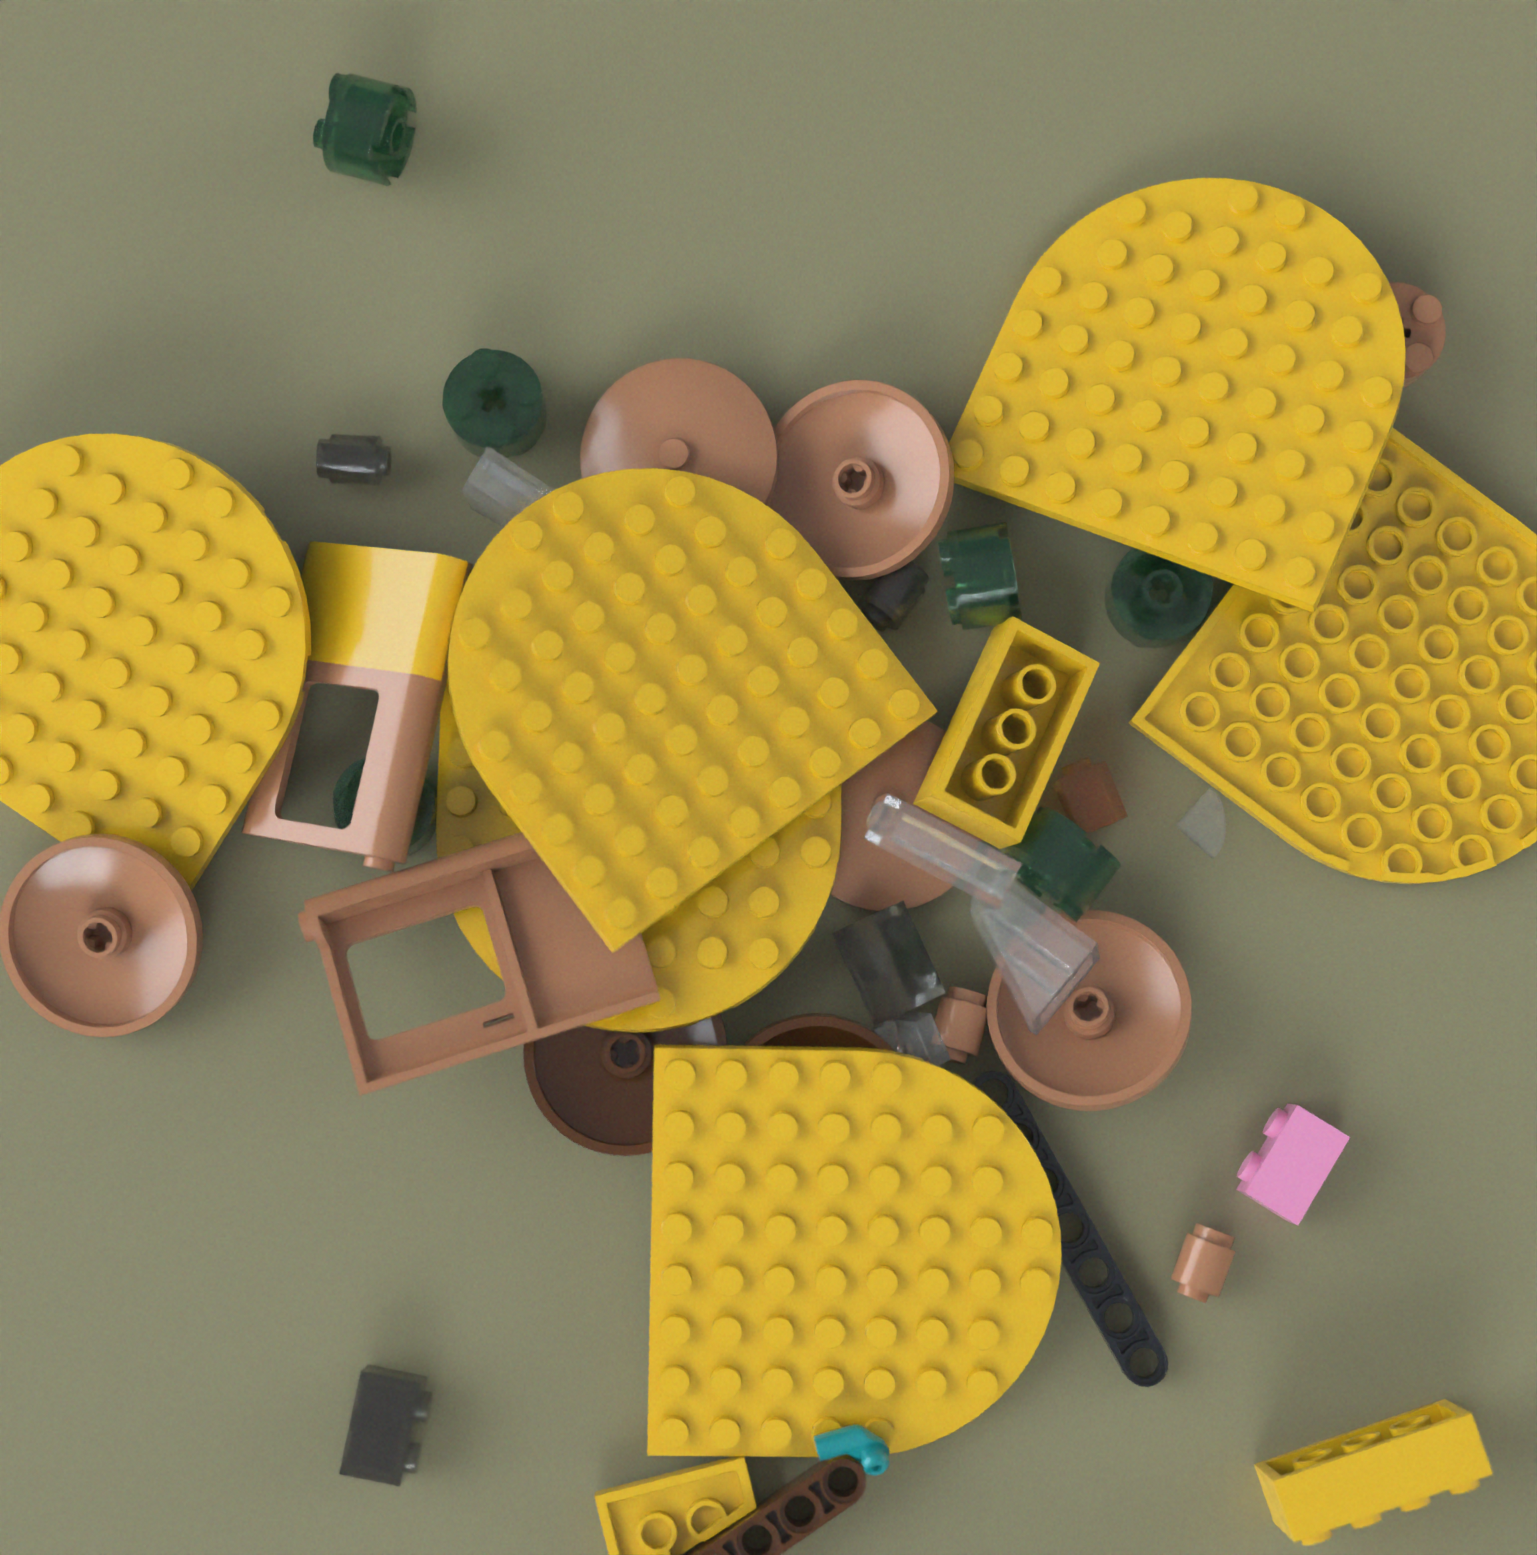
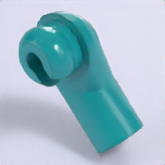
[813,1424,890,1476]

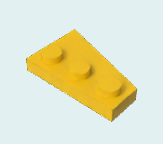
[594,1456,757,1555]

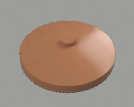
[580,358,779,505]
[767,380,955,581]
[830,721,982,912]
[0,834,203,1037]
[986,910,1192,1111]

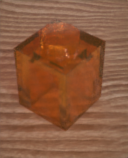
[1053,757,1128,839]

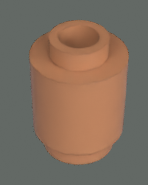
[929,986,987,1064]
[1171,1223,1236,1303]

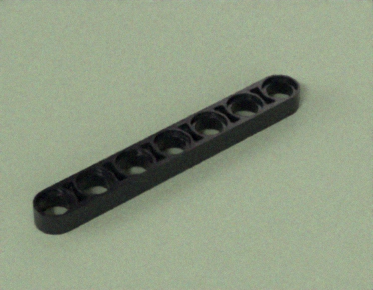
[972,1071,1168,1387]

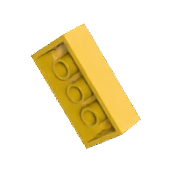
[913,616,1100,849]
[1254,1399,1493,1545]

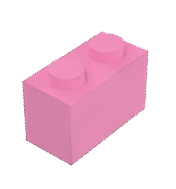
[1236,1103,1350,1225]

